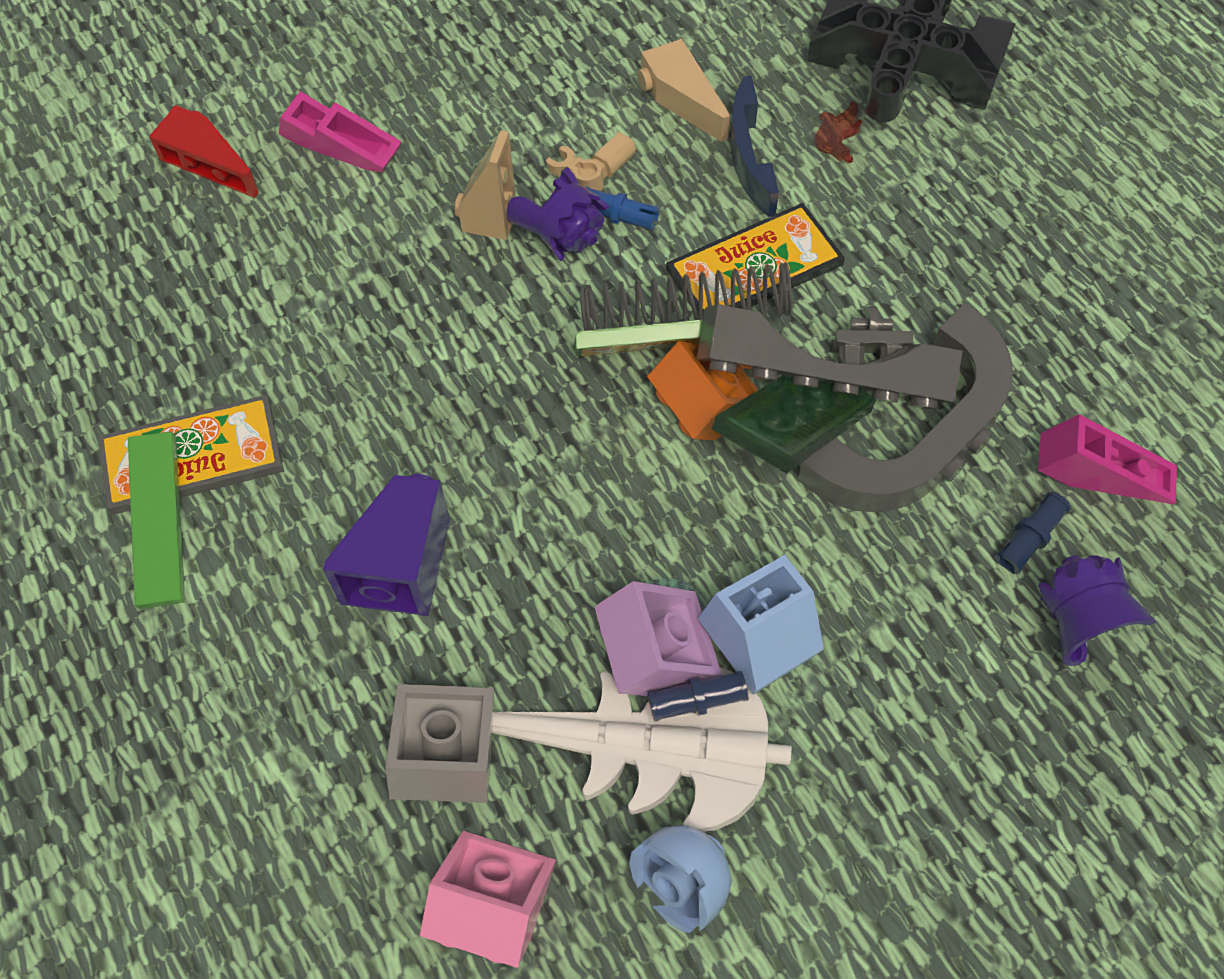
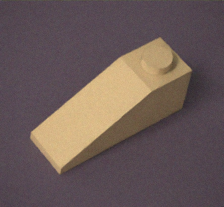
[637,39,730,142]
[455,131,516,240]

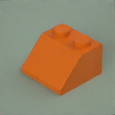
[647,341,766,440]

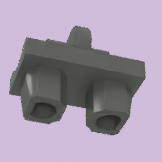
[831,306,913,365]

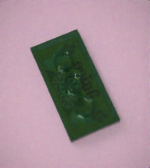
[712,375,876,474]

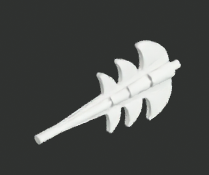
[492,667,792,832]

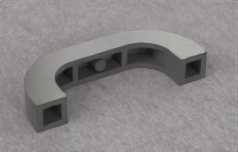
[798,303,1013,512]

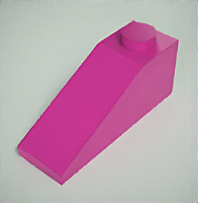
[1038,414,1177,504]

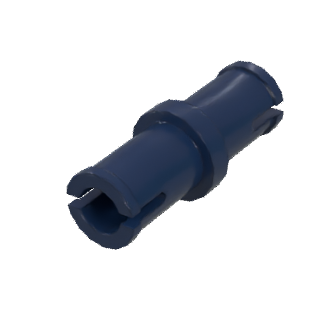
[995,492,1071,575]
[648,671,749,722]

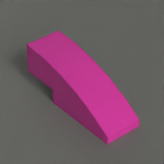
[279,91,402,172]

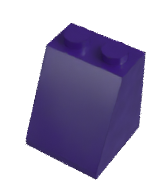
[323,474,450,616]

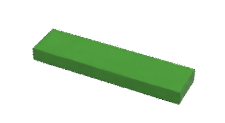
[128,431,185,609]

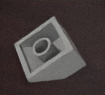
[385,684,494,803]

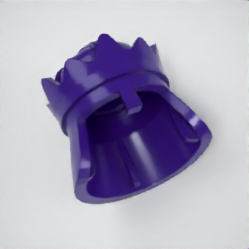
[507,167,609,261]
[1038,555,1157,666]

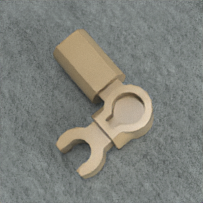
[546,132,636,191]

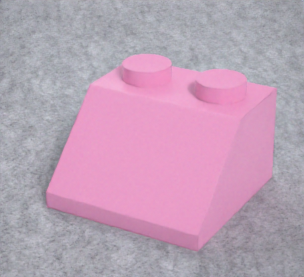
[420,831,556,968]

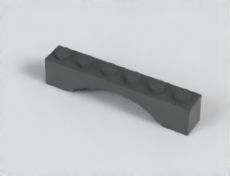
[697,304,963,409]

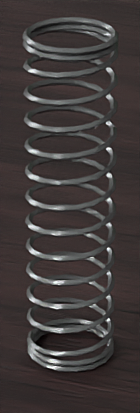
[580,262,793,331]

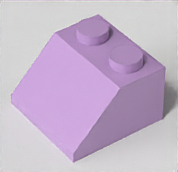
[595,581,722,696]

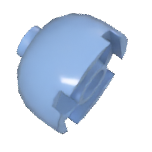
[629,825,732,933]

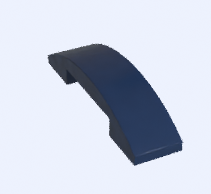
[730,76,779,217]

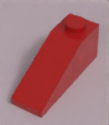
[149,105,259,198]

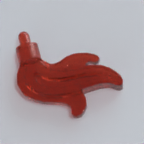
[815,101,862,163]

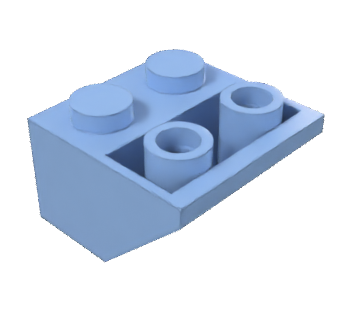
[698,555,824,695]

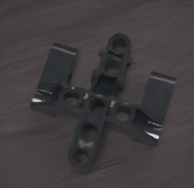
[807,0,1016,123]

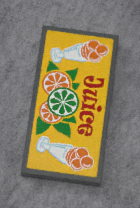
[98,395,284,515]

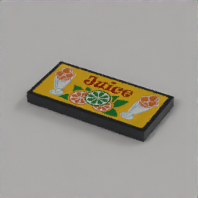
[666,203,845,320]

